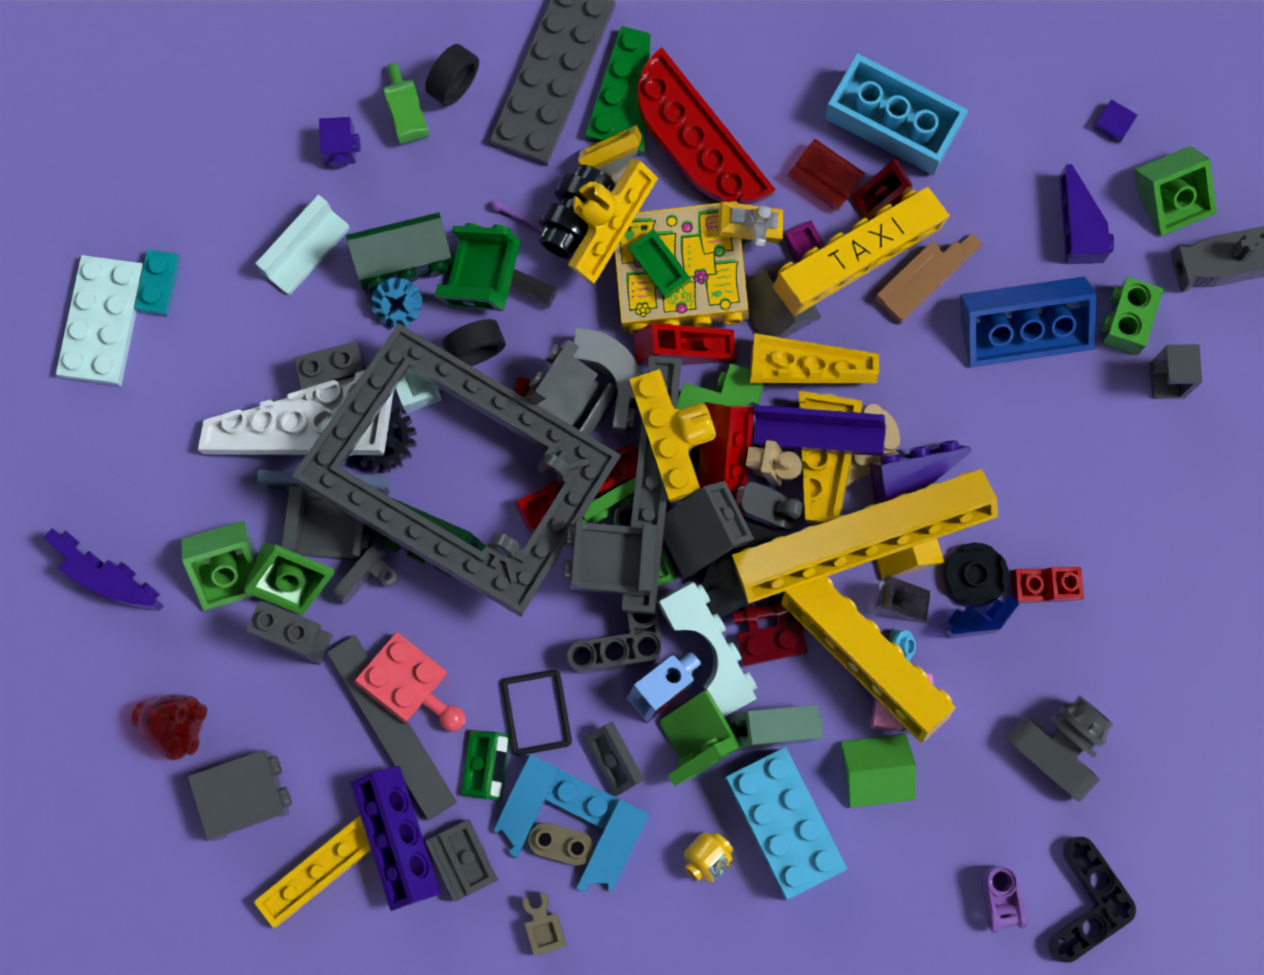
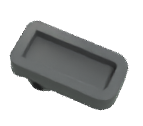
[735,482,803,530]
[332,544,399,604]

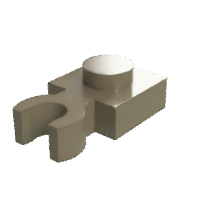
[523,892,567,956]

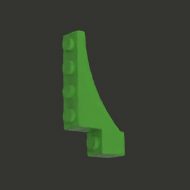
[677,364,765,456]

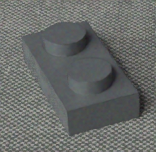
[584,721,644,797]

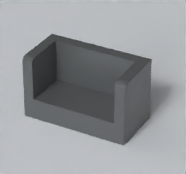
[1150,344,1202,399]

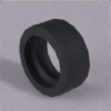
[425,44,479,106]
[441,319,506,366]

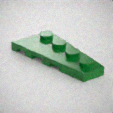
[585,25,651,156]

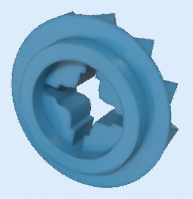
[371,278,422,328]

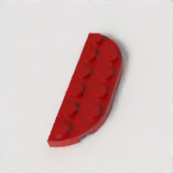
[637,47,776,204]

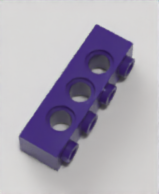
[350,766,441,911]

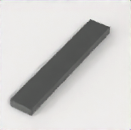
[327,635,458,821]

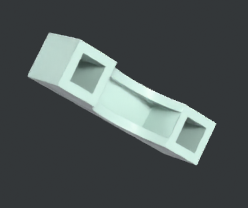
[657,581,757,717]

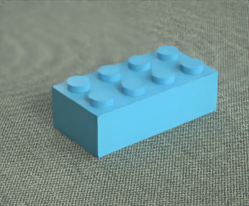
[825,53,968,175]
[724,747,848,900]

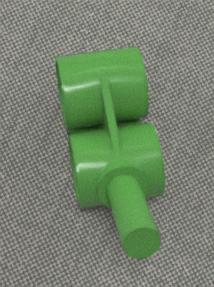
[383,63,430,145]

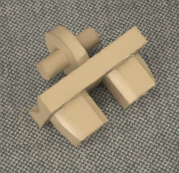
[746,440,802,488]

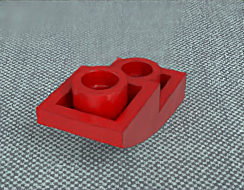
[1010,567,1084,603]

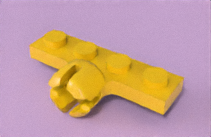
[568,159,658,284]
[629,369,716,503]

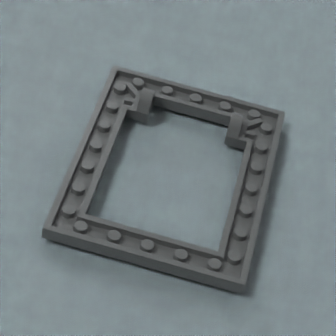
[292,323,621,617]

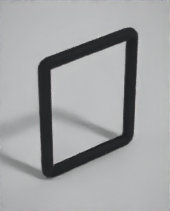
[501,670,572,756]

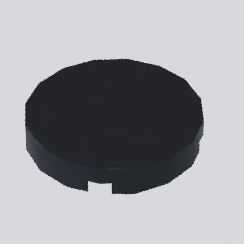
[943,542,1009,608]

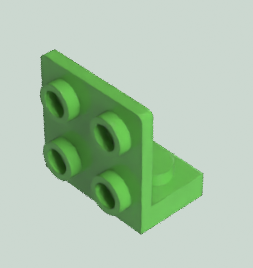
[660,690,741,787]

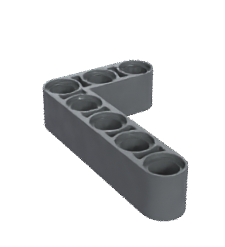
[567,504,662,674]

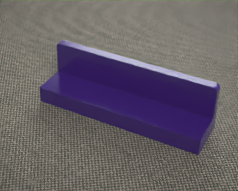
[753,405,887,457]

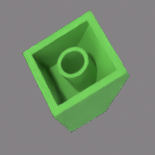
[1135,146,1217,236]
[181,520,257,611]

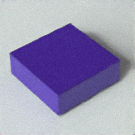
[1093,99,1138,143]

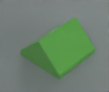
[244,544,334,615]
[840,734,916,808]

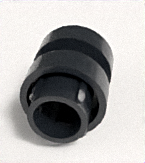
[539,165,613,260]

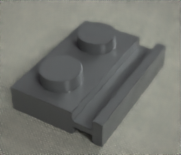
[425,819,498,902]

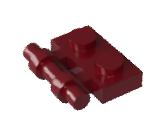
[732,599,808,667]

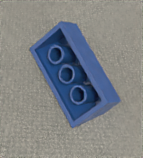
[960,276,1096,367]

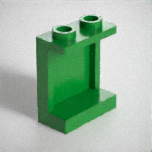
[435,223,521,312]

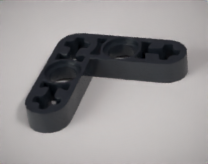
[1048,837,1136,963]

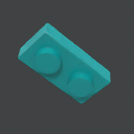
[134,249,181,317]

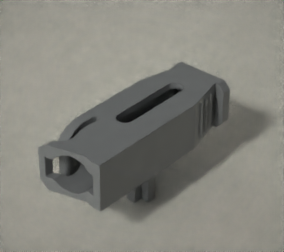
[1171,226,1264,292]

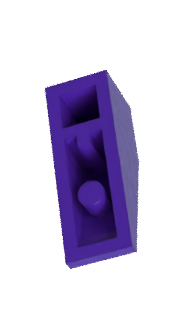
[1059,164,1114,264]

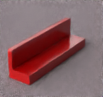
[697,402,754,518]

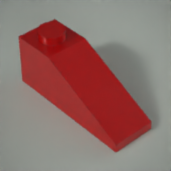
[633,323,737,365]

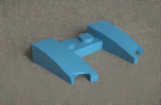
[494,754,650,891]

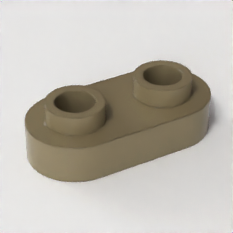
[529,823,595,866]

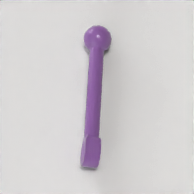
[491,200,542,234]

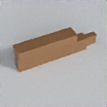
[875,233,983,324]

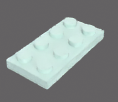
[56,255,144,386]

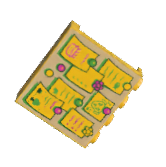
[615,201,749,335]

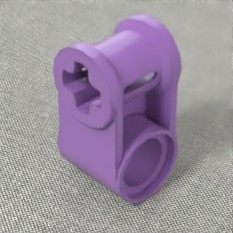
[982,866,1027,933]

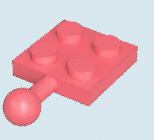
[354,632,466,732]

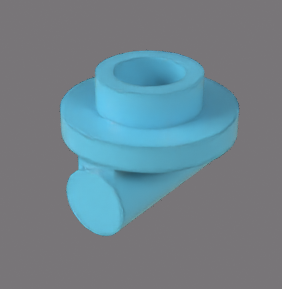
[889,628,916,661]

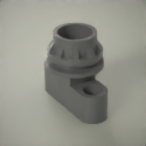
[1006,696,1113,802]

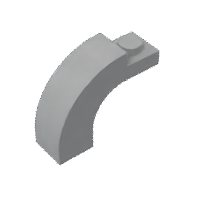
[573,328,641,436]

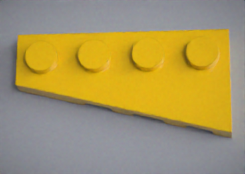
[750,333,879,383]
[798,391,863,524]

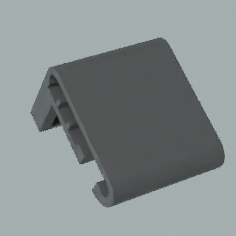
[524,339,618,436]

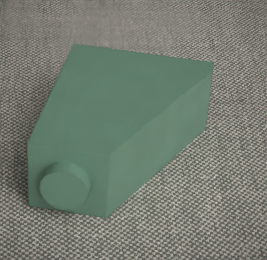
[725,705,823,752]

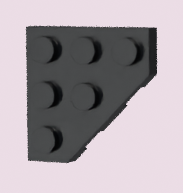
[698,520,787,617]

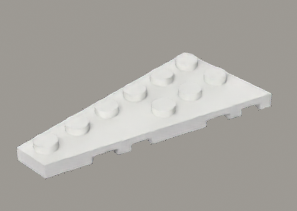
[198,370,394,455]

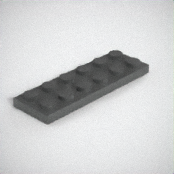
[490,0,616,166]

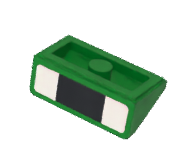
[461,730,510,801]

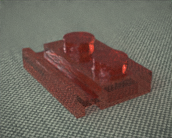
[788,138,865,211]

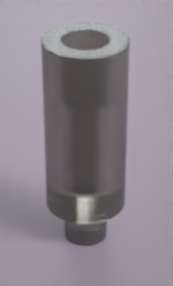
[509,269,558,308]

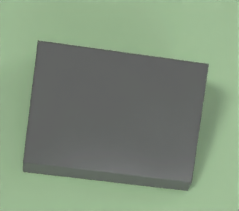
[746,265,821,338]

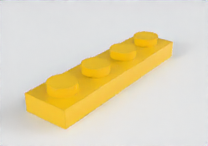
[254,816,371,929]

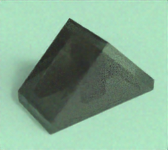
[876,576,931,623]

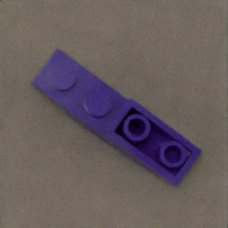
[43,528,164,611]

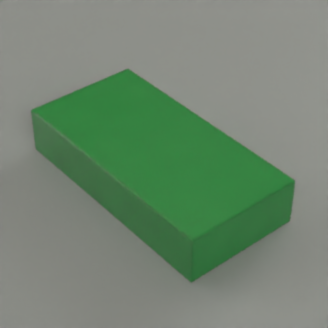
[628,229,691,300]

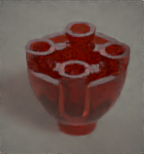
[131,694,207,760]

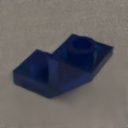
[945,595,1020,639]

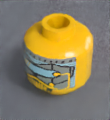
[684,832,733,882]

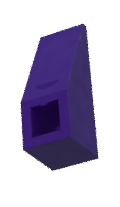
[869,440,972,502]

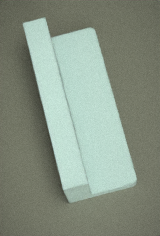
[255,194,350,295]

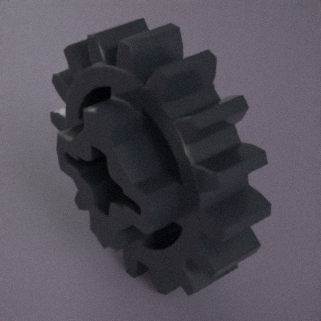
[352,407,417,473]

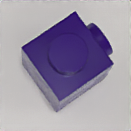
[319,117,361,168]

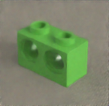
[1100,277,1164,355]

